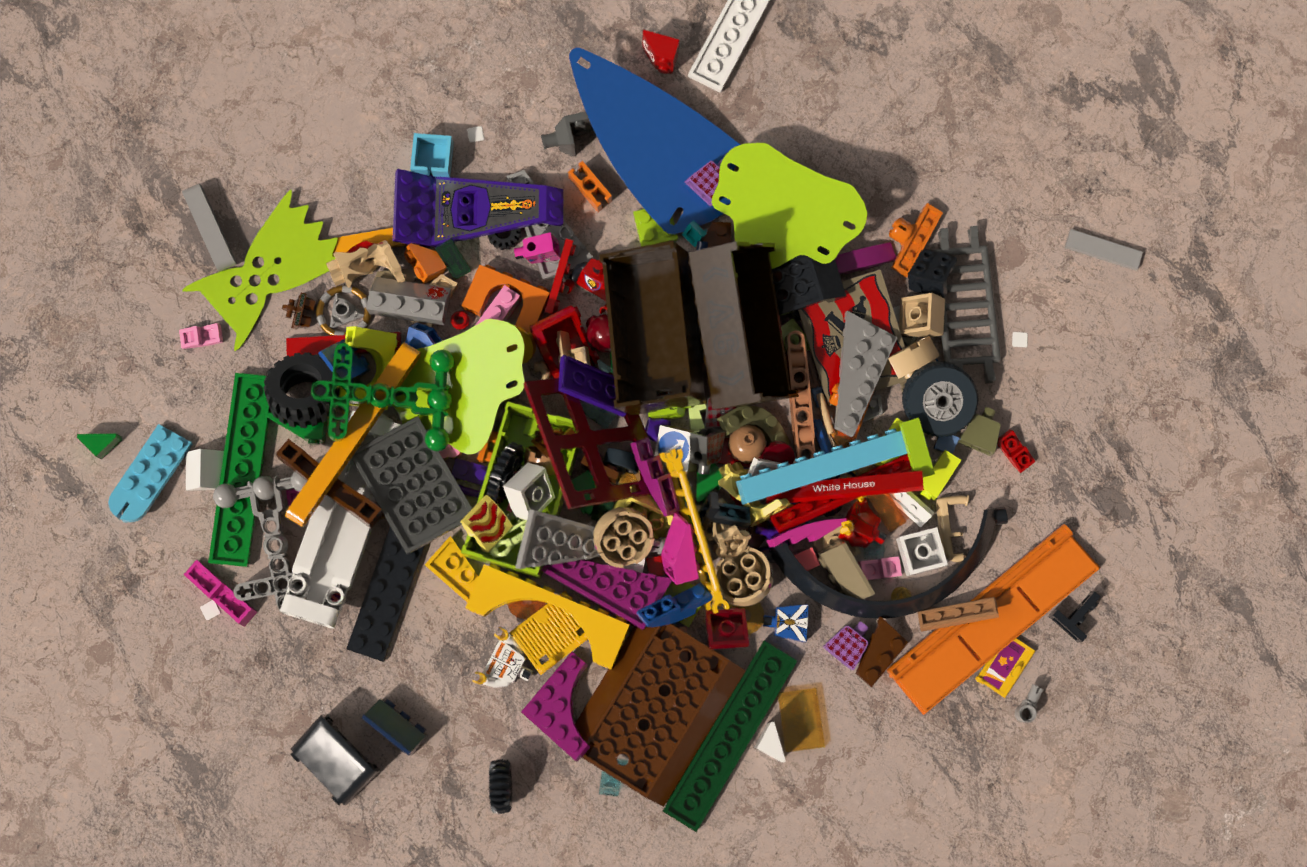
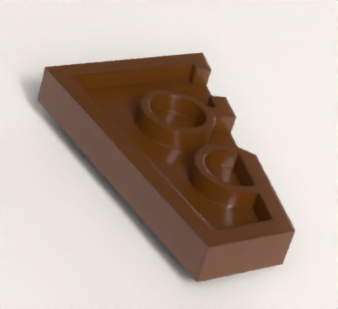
[855,617,908,687]

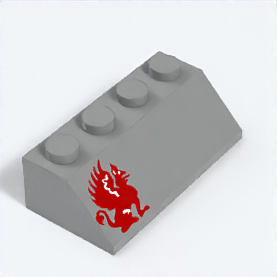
[366,277,451,326]

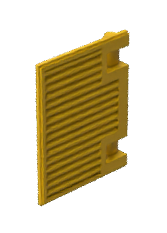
[509,590,588,675]

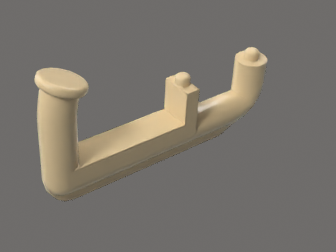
[936,495,969,562]

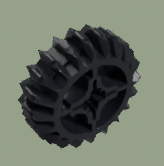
[489,759,513,814]

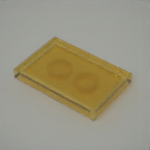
[777,688,825,752]

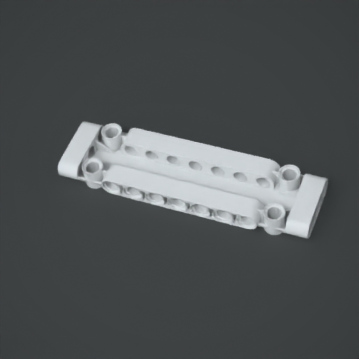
[279,411,401,629]

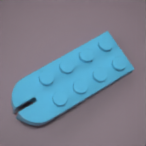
[108,424,193,523]

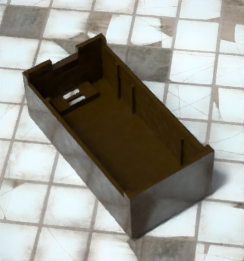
[599,241,706,415]
[689,241,799,409]

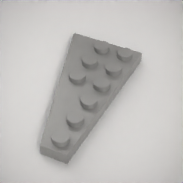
[834,311,897,437]

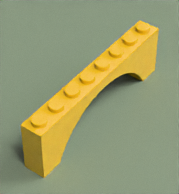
[465,563,630,670]

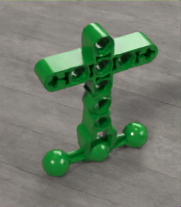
[311,343,455,451]

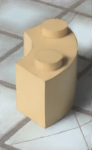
[888,335,940,379]

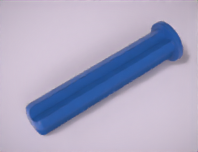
[813,419,832,454]

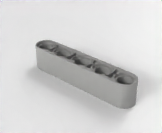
[182,183,237,272]

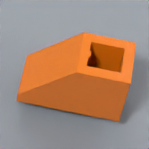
[404,243,446,284]

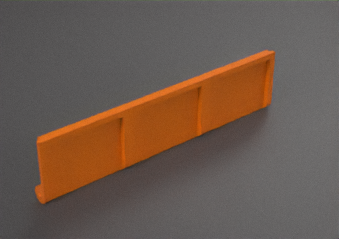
[886,524,1101,715]

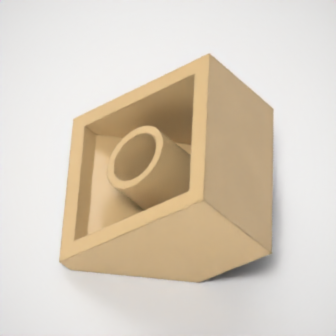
[899,293,945,337]

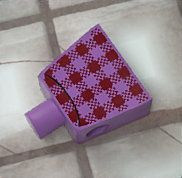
[685,159,730,206]
[822,621,869,670]

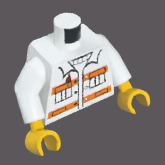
[472,627,533,688]

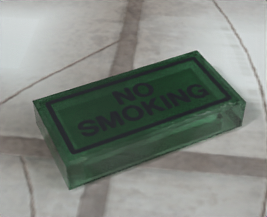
[435,238,471,280]

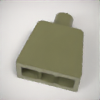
[958,407,1001,456]

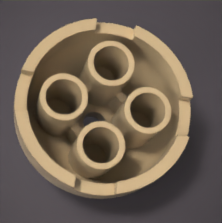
[593,507,654,568]
[715,546,774,606]

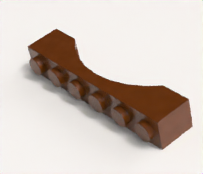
[276,439,383,529]

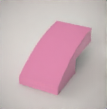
[179,323,223,349]
[858,557,902,580]

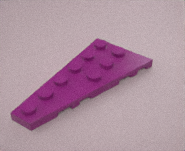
[542,560,672,630]

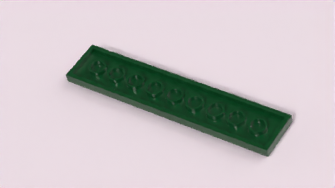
[662,641,797,832]

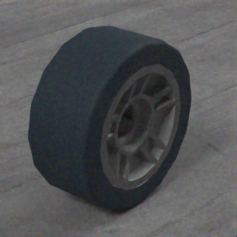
[603,448,639,474]

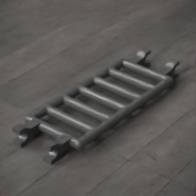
[933,226,1001,384]

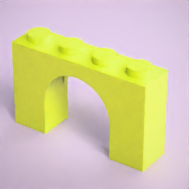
[338,326,397,410]
[873,418,961,501]

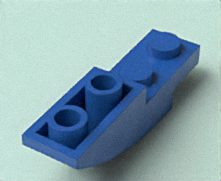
[637,583,712,627]

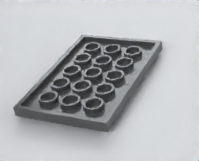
[351,416,472,555]

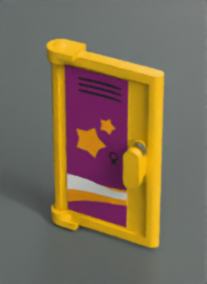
[975,638,1035,698]

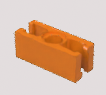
[568,161,612,212]

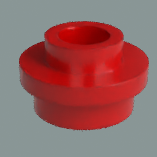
[450,311,470,330]

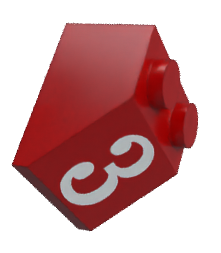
[642,30,680,74]

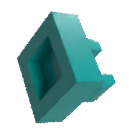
[682,221,708,248]

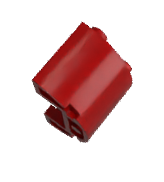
[529,305,600,379]

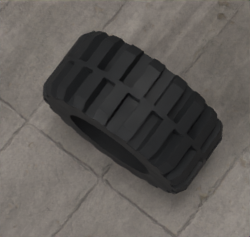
[264,352,339,428]

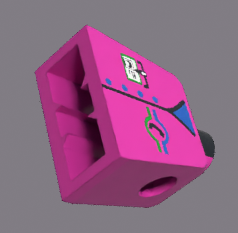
[514,232,561,264]

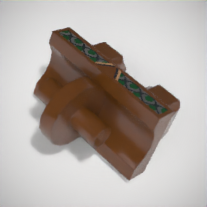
[282,292,315,330]

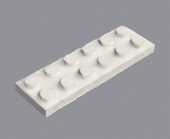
[688,0,770,93]

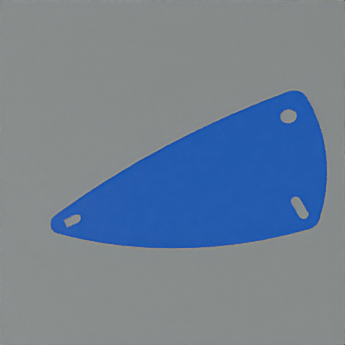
[569,48,740,234]

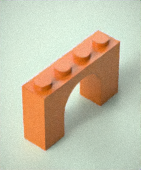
[462,264,550,335]

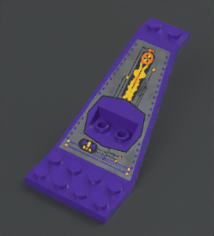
[393,169,564,248]

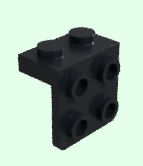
[908,249,957,298]

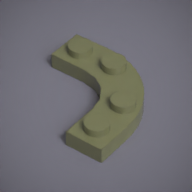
[717,405,791,445]

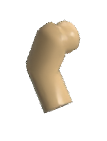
[534,361,551,380]

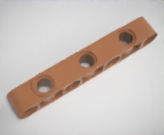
[785,330,815,459]

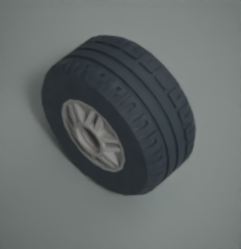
[902,361,979,437]

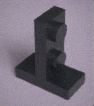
[698,491,751,531]
[1048,591,1101,643]

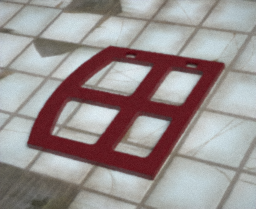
[523,372,651,509]

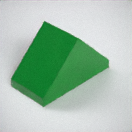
[77,433,122,459]

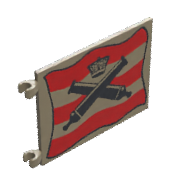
[798,269,909,406]

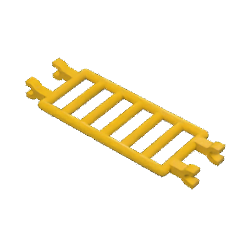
[659,449,729,613]

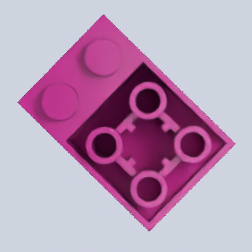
[661,512,700,585]

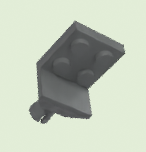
[541,112,595,157]

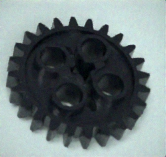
[487,442,525,504]

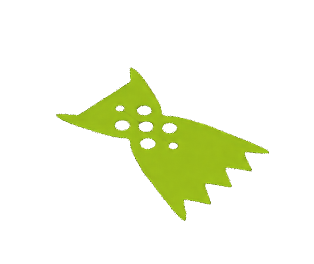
[182,190,338,351]

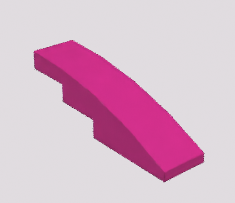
[766,518,847,547]

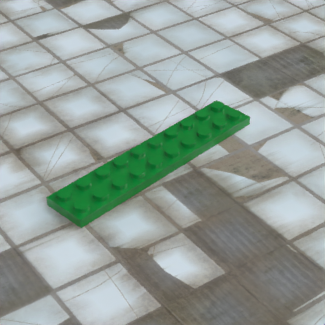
[208,373,270,567]

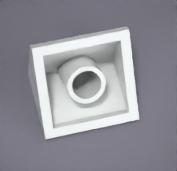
[186,449,224,491]
[754,722,786,762]

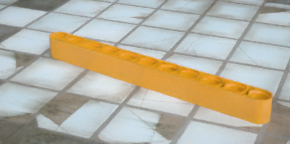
[285,342,421,527]

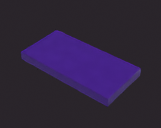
[558,355,627,417]

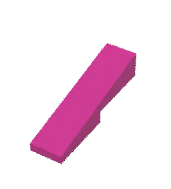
[184,560,257,627]

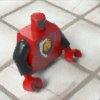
[564,258,607,314]

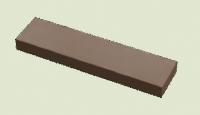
[918,597,999,632]

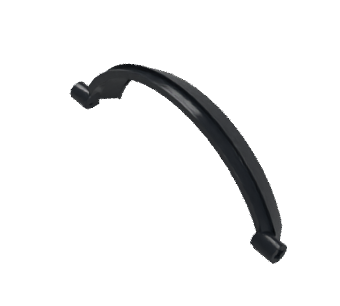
[757,507,1008,619]

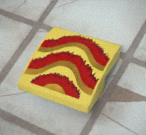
[460,495,513,553]

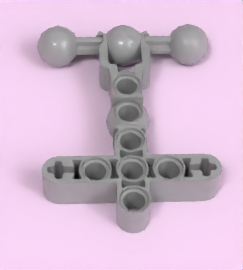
[213,472,307,610]

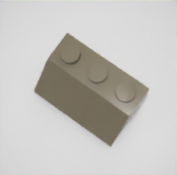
[817,541,875,599]

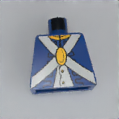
[763,604,808,643]

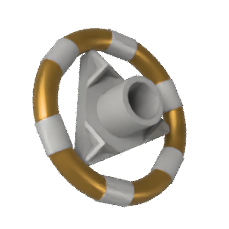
[316,285,371,336]

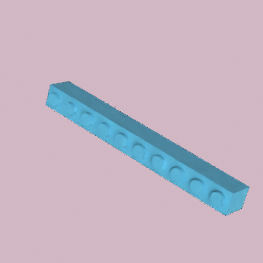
[736,428,928,504]

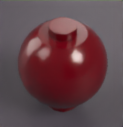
[586,314,611,352]

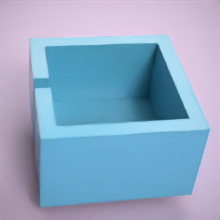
[410,133,454,177]

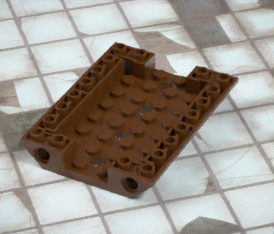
[575,624,746,807]

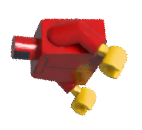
[838,496,887,548]

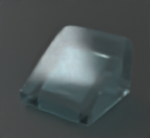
[864,540,885,559]

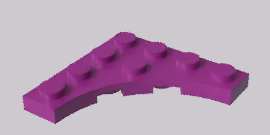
[521,652,590,762]

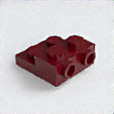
[705,607,749,649]

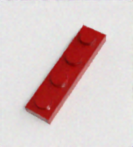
[545,238,576,314]

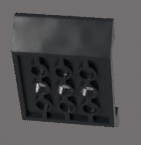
[772,246,847,317]

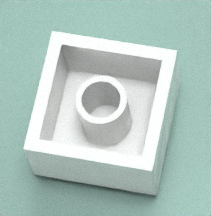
[503,463,555,520]
[896,527,948,576]

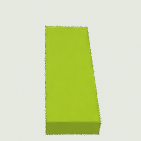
[899,418,935,478]

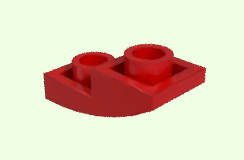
[997,430,1035,473]

